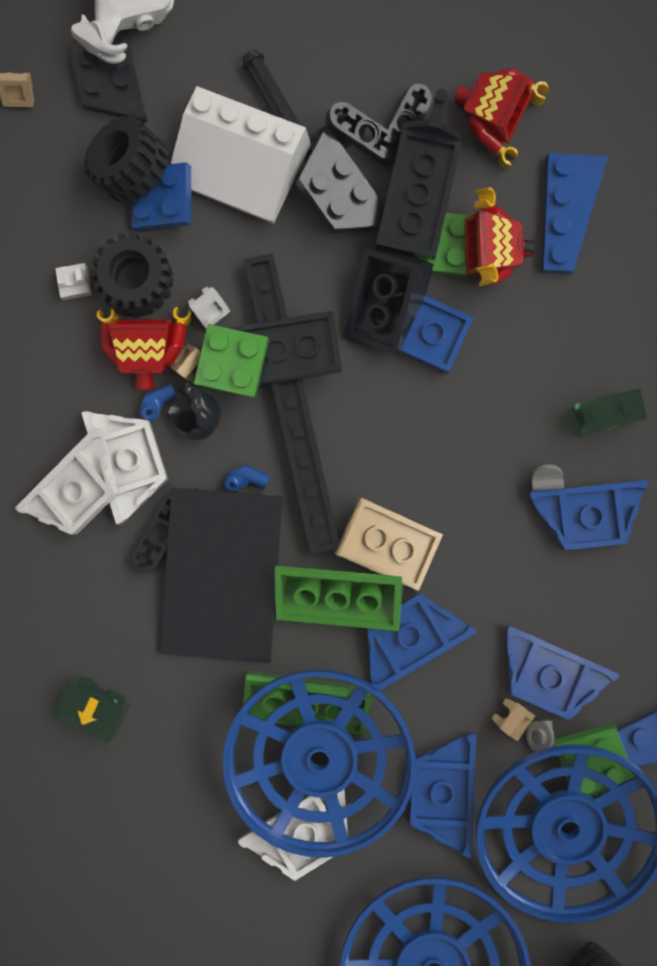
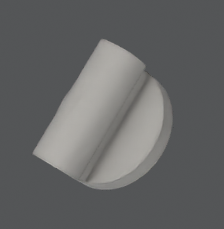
[532,465,564,491]
[526,719,555,752]

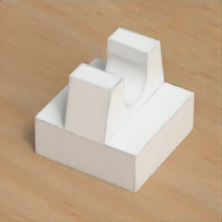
[55,263,92,300]
[188,287,230,329]

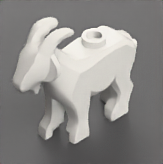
[71,0,174,64]

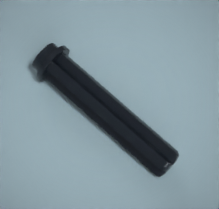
[242,50,301,126]

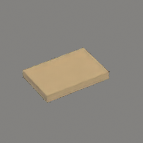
[335,497,443,591]

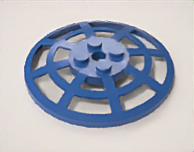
[223,669,416,858]
[476,745,657,923]
[339,876,531,966]

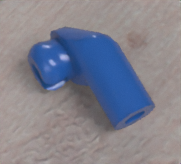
[139,383,176,421]
[224,465,271,492]

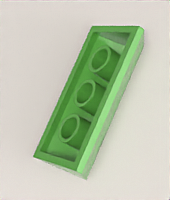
[275,566,403,631]
[243,670,372,736]

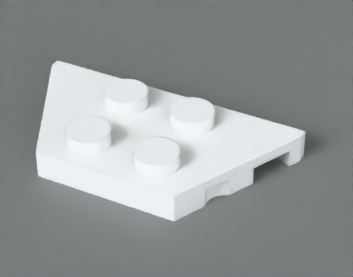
[82,411,168,525]
[15,427,119,535]
[238,790,348,881]

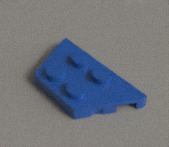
[528,480,648,551]
[367,593,477,690]
[506,625,620,720]
[409,732,477,858]

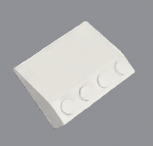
[171,86,311,224]

